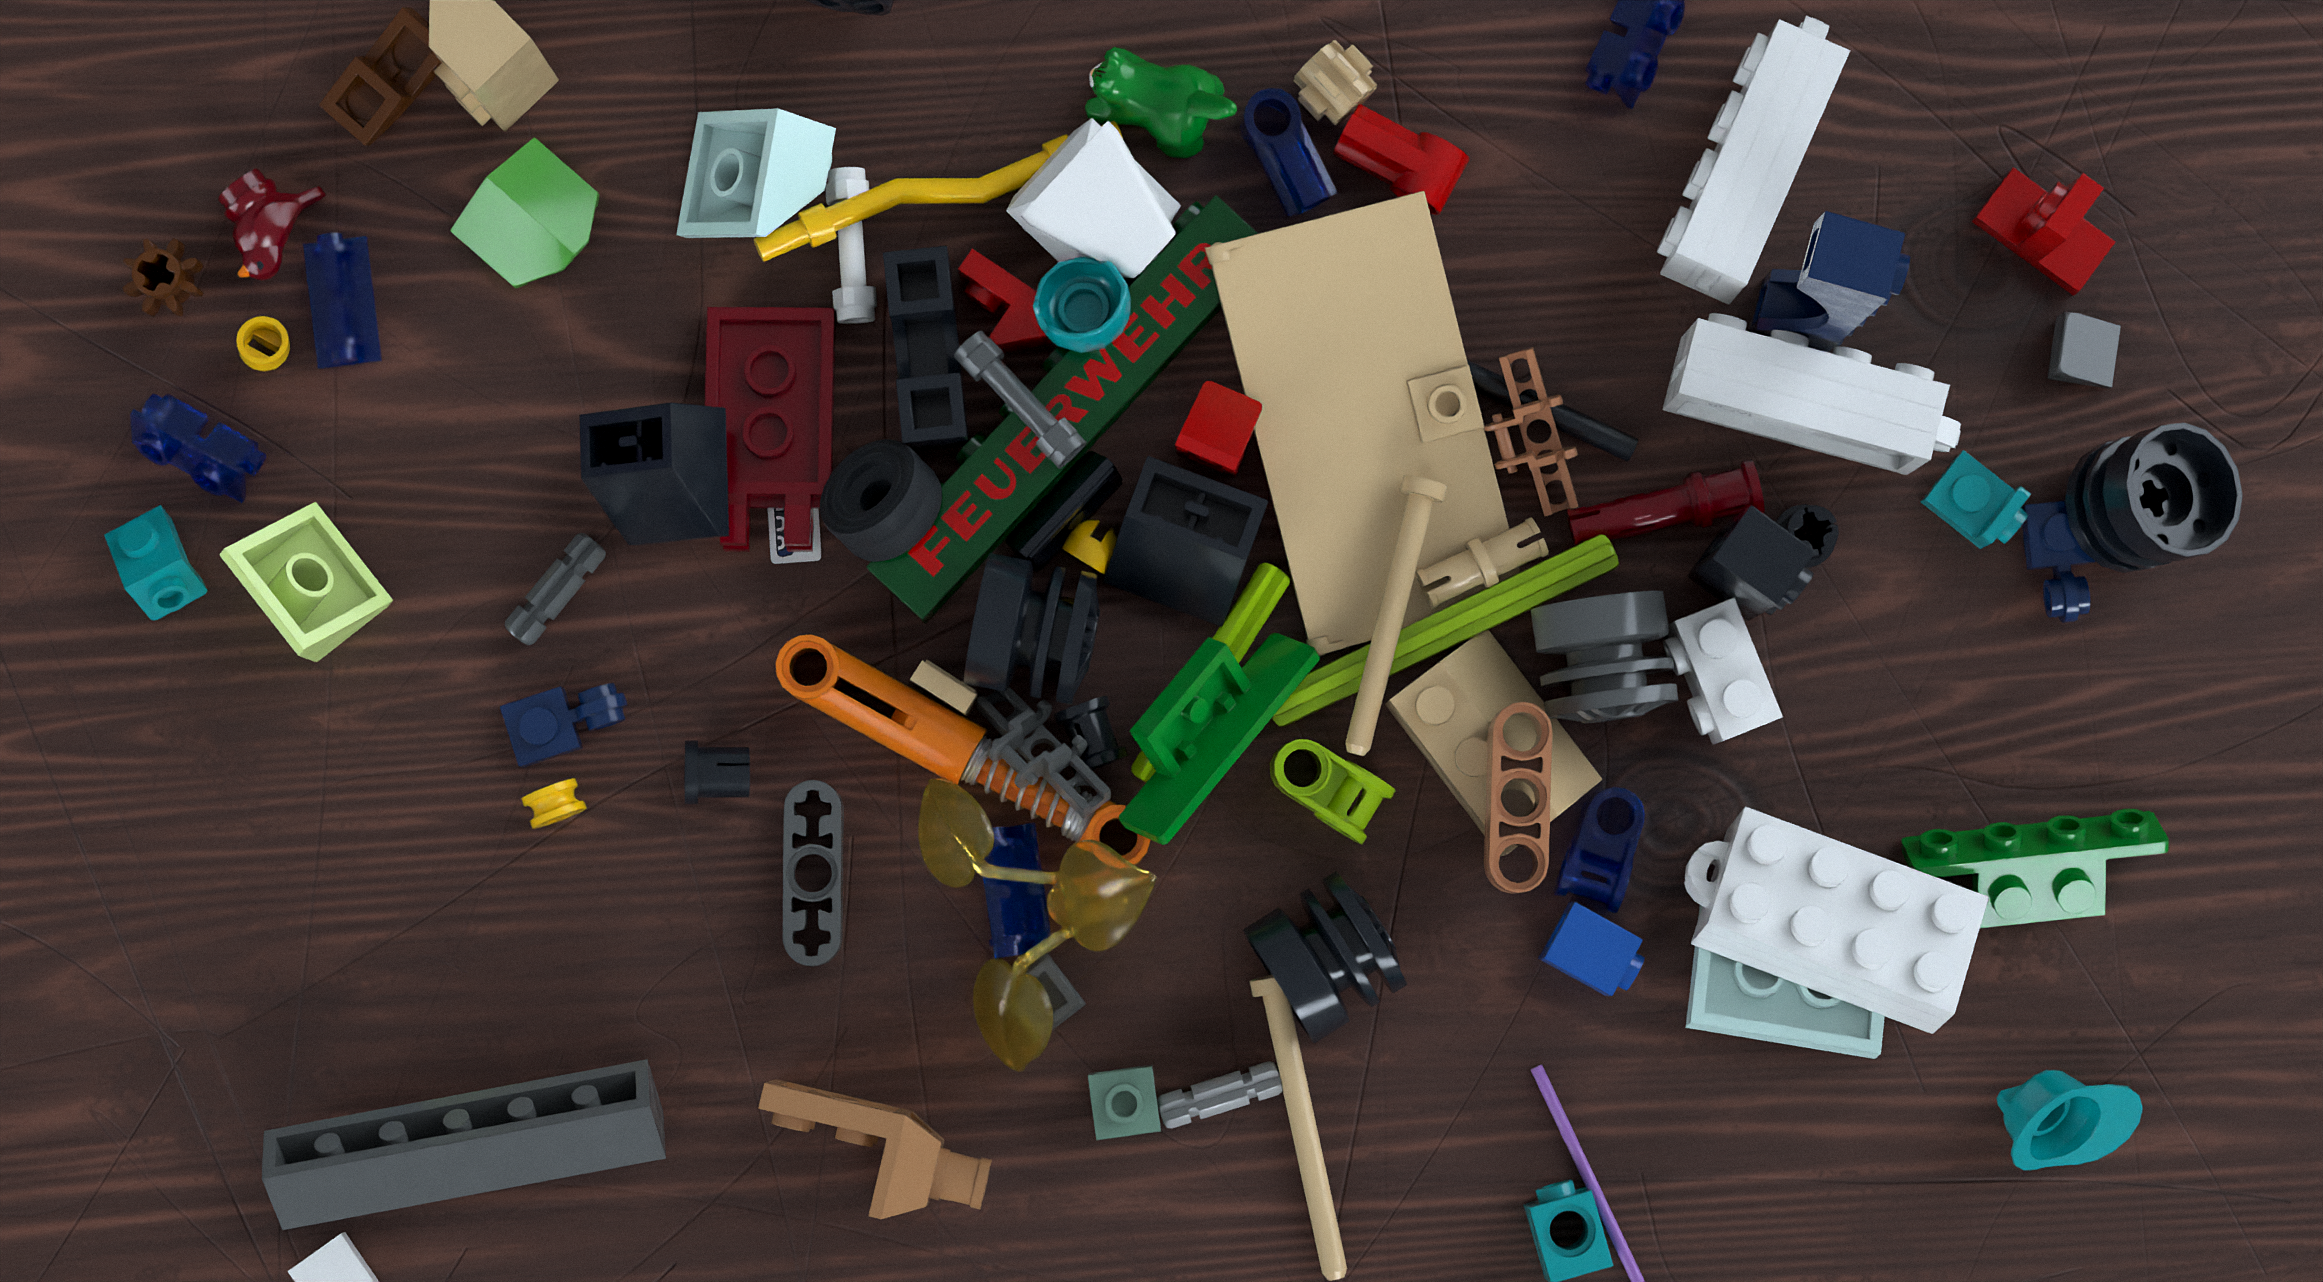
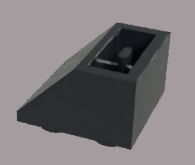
[579,402,729,546]
[1103,456,1269,627]

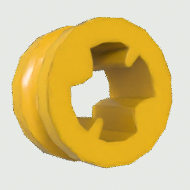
[521,778,587,829]

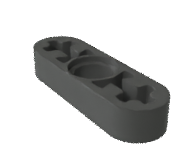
[783,780,844,966]

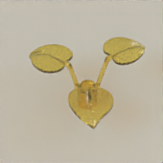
[918,778,1157,1072]

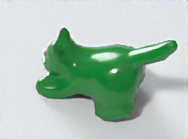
[1085,47,1237,159]

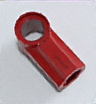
[1333,104,1470,215]

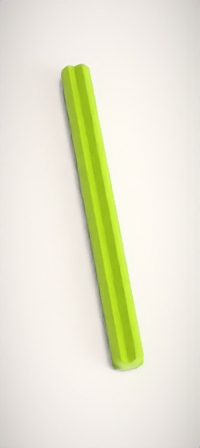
[1272,534,1619,727]

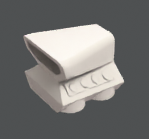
[1006,118,1181,278]

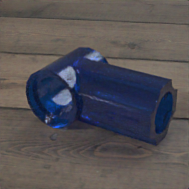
[1240,88,1338,219]

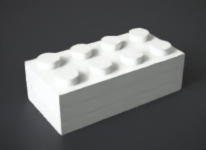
[1657,16,1850,305]
[1662,313,1961,475]
[1684,806,1989,1034]

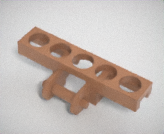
[1484,347,1579,516]

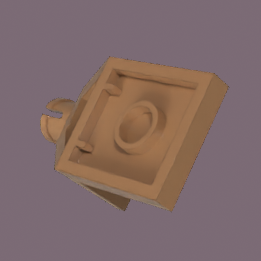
[758,1079,992,1219]

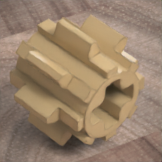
[1293,40,1377,126]

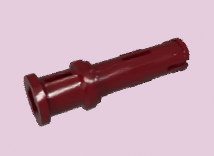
[1566,459,1765,546]

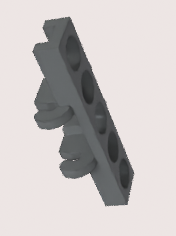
[976,687,1111,819]

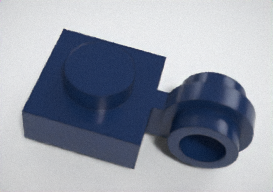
[2021,501,2096,623]
[500,683,628,768]

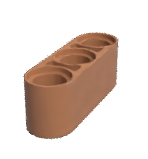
[1484,702,1552,894]

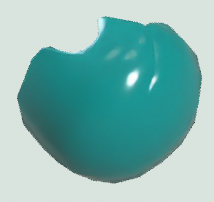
[1033,257,1131,353]

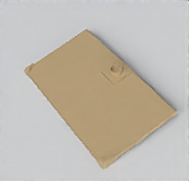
[1205,191,1520,656]

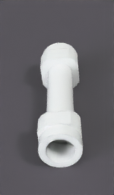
[825,167,877,324]

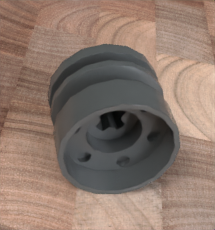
[1531,591,1678,724]

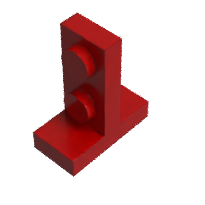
[1972,167,2116,296]

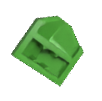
[450,137,599,289]

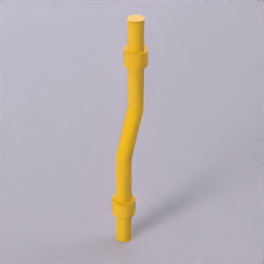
[754,121,1123,262]

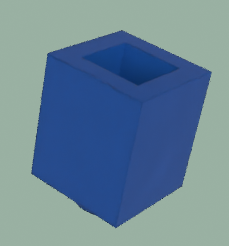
[1538,902,1645,996]

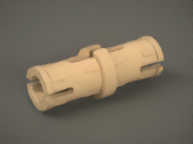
[1415,517,1549,609]

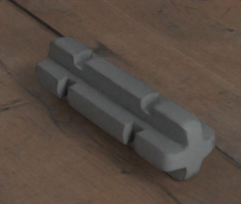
[504,533,606,645]

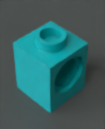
[1523,1179,1614,1282]

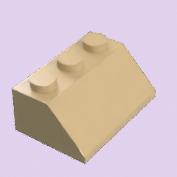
[429,0,559,132]
[1385,630,1603,857]

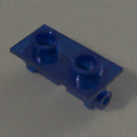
[1585,0,1685,109]
[303,233,382,369]
[130,393,266,503]
[974,823,1053,959]

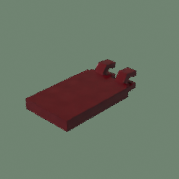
[705,307,836,552]

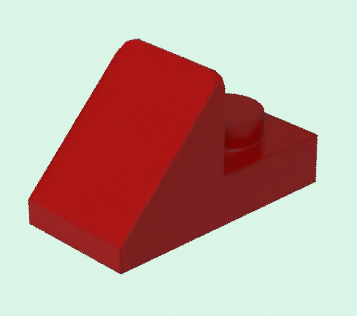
[958,249,1053,353]
[1175,381,1262,479]

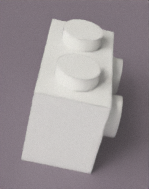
[1663,598,1783,745]

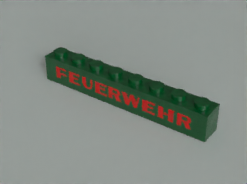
[866,195,1258,624]

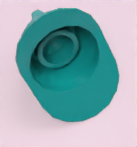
[1997,1069,2143,1170]

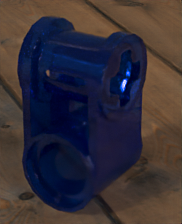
[1554,787,1645,914]

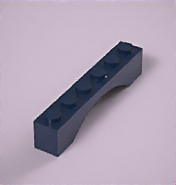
[1749,211,1910,352]

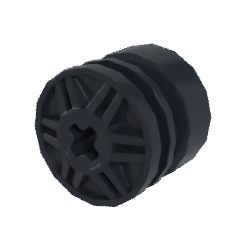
[2065,422,2243,573]
[964,553,1100,705]
[1242,871,1407,1043]

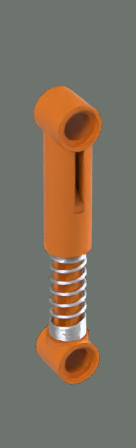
[776,635,1150,870]

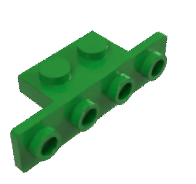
[1119,633,1320,845]
[1901,809,2169,928]

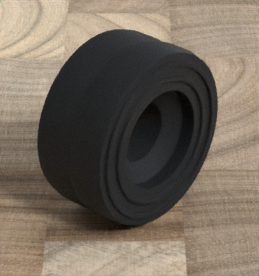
[820,439,942,562]

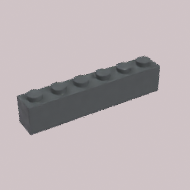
[262,1059,666,1230]

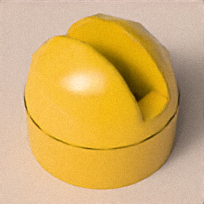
[236,316,290,372]
[1062,520,1117,574]

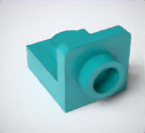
[1921,450,2031,549]

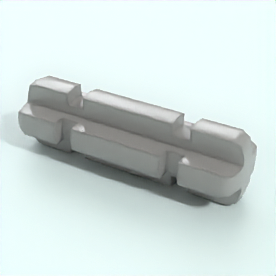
[1157,1061,1283,1129]

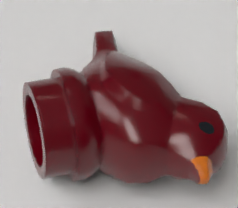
[218,168,326,280]

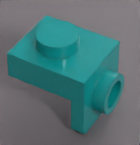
[104,505,207,620]

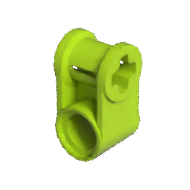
[1270,739,1396,845]

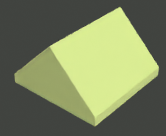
[219,502,393,662]

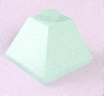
[676,108,836,238]

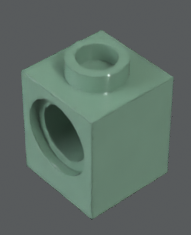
[1088,1065,1161,1140]

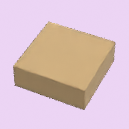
[910,660,978,717]

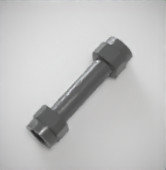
[954,330,1087,469]

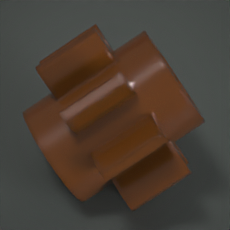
[122,238,204,317]

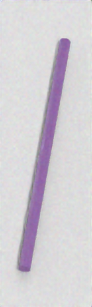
[1530,1064,1645,1282]

